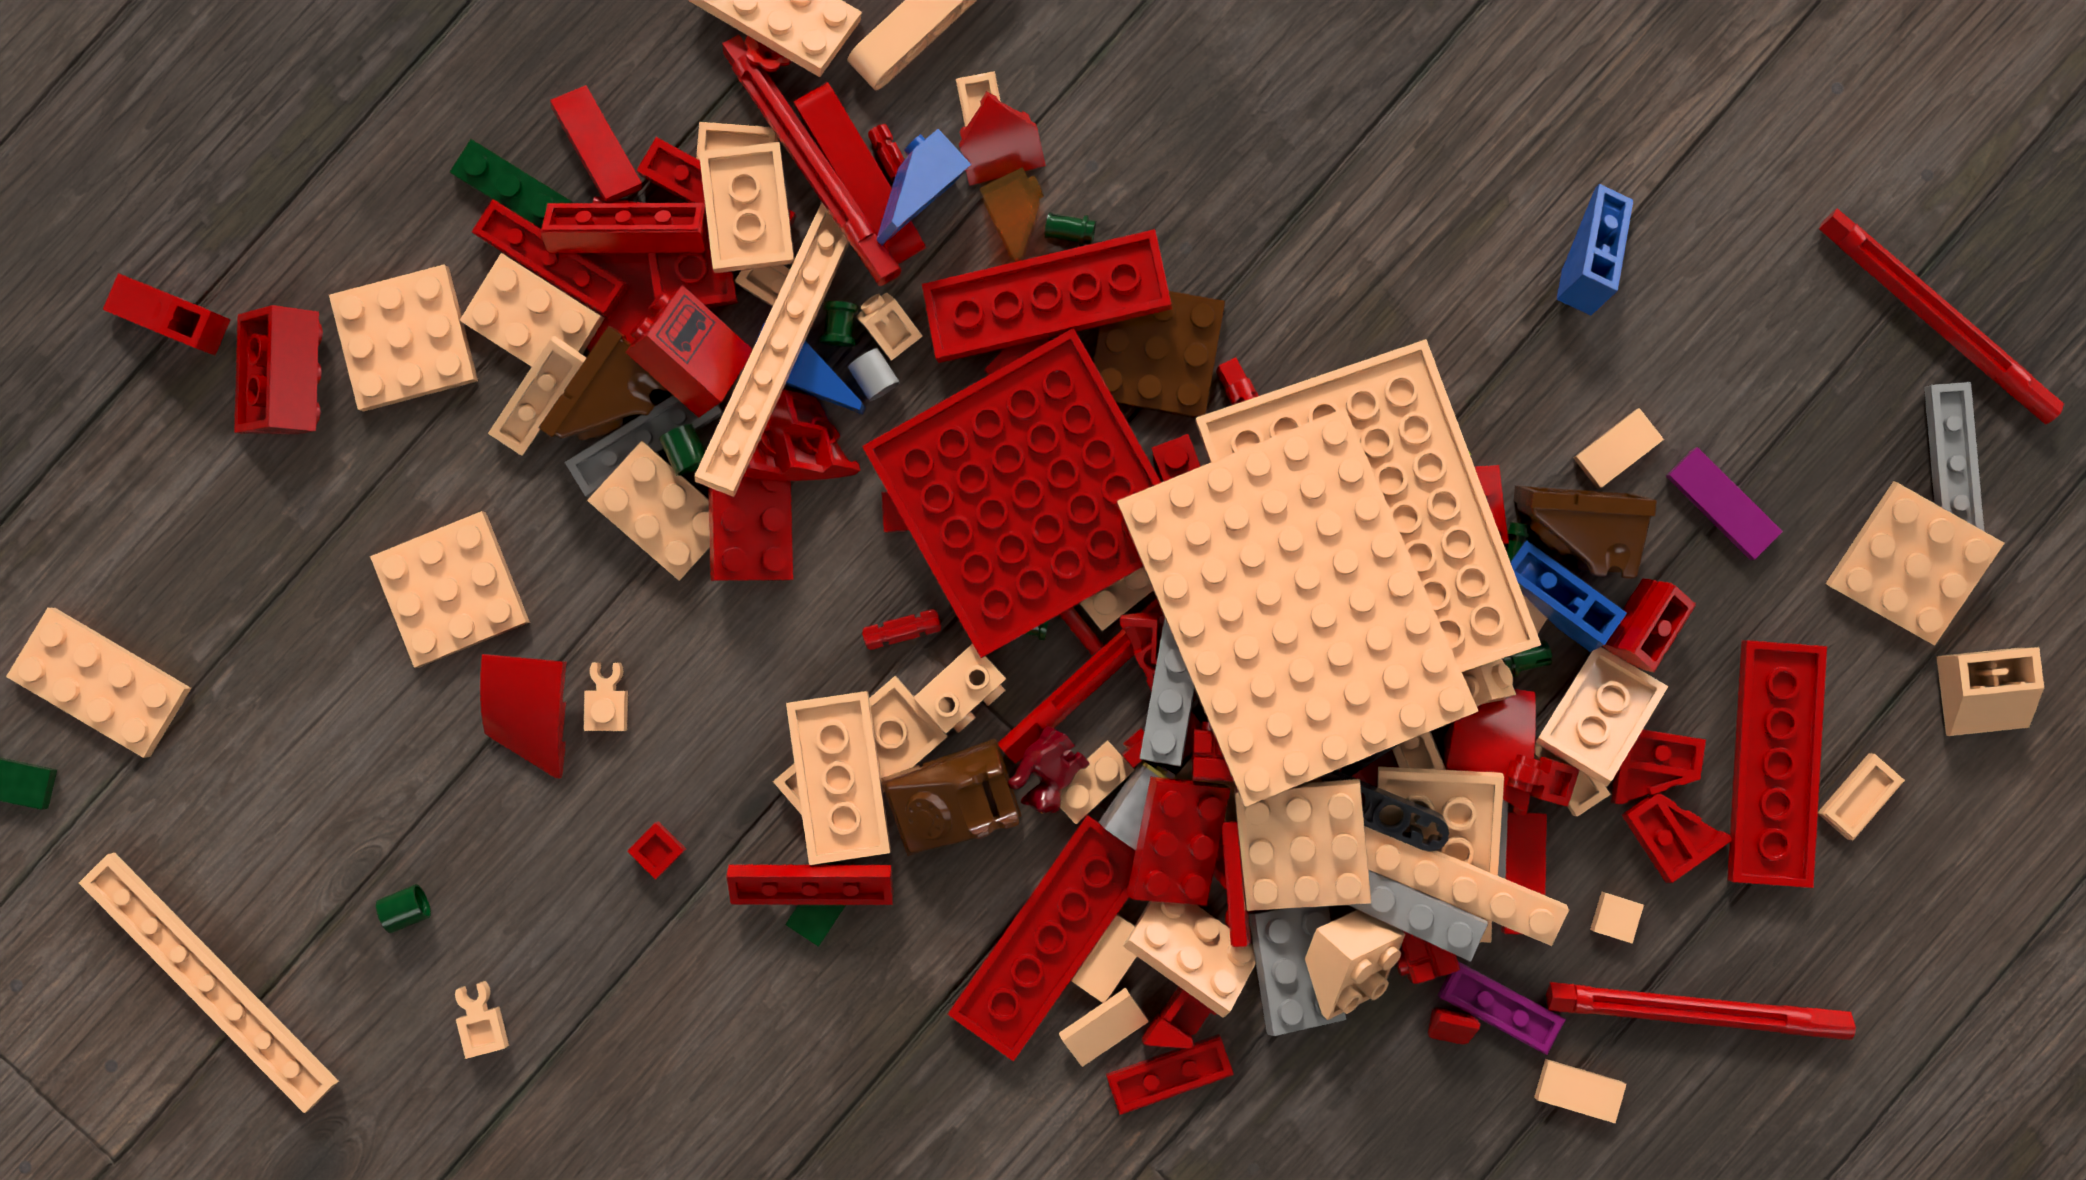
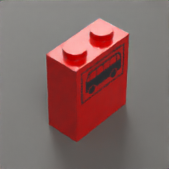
[625,285,753,418]

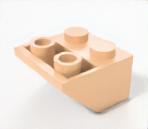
[1936,647,2044,736]
[1305,910,1405,1020]

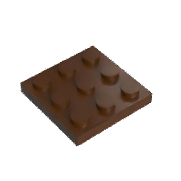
[1093,291,1225,418]

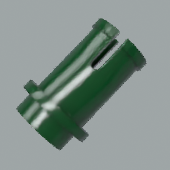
[1044,212,1096,247]
[1505,522,1537,561]
[1503,640,1552,677]

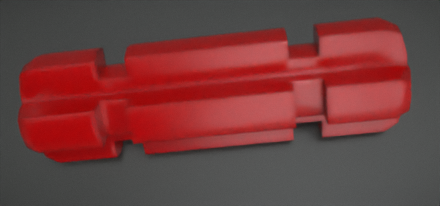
[868,124,905,182]
[862,609,941,650]

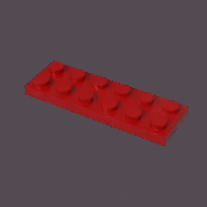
[922,229,1173,363]
[1727,640,1827,888]
[947,814,1136,1062]

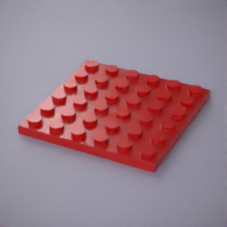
[862,328,1162,658]

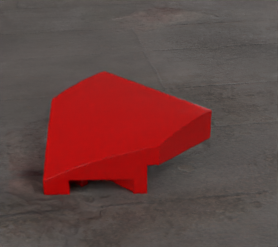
[959,91,1046,186]

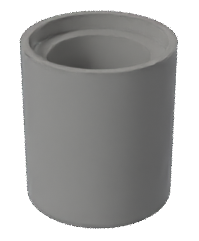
[848,348,900,402]

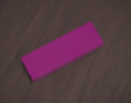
[1666,447,1783,560]
[1437,961,1566,1055]

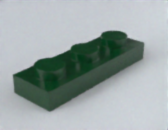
[450,139,573,229]

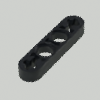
[1305,770,1449,851]

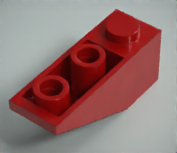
[102,273,231,356]

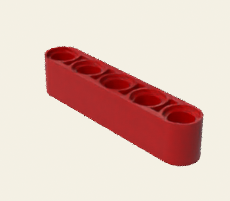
[793,82,926,265]

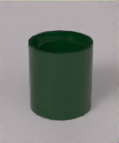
[659,424,705,476]
[376,884,431,934]

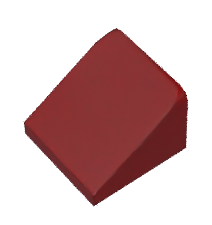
[1428,1007,1480,1045]
[1142,1013,1194,1049]

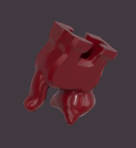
[1008,726,1090,814]

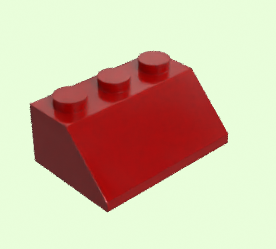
[234,305,323,434]

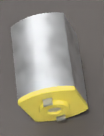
[1099,760,1177,850]

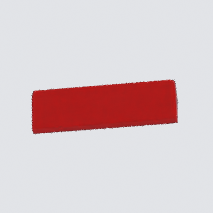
[541,203,707,253]

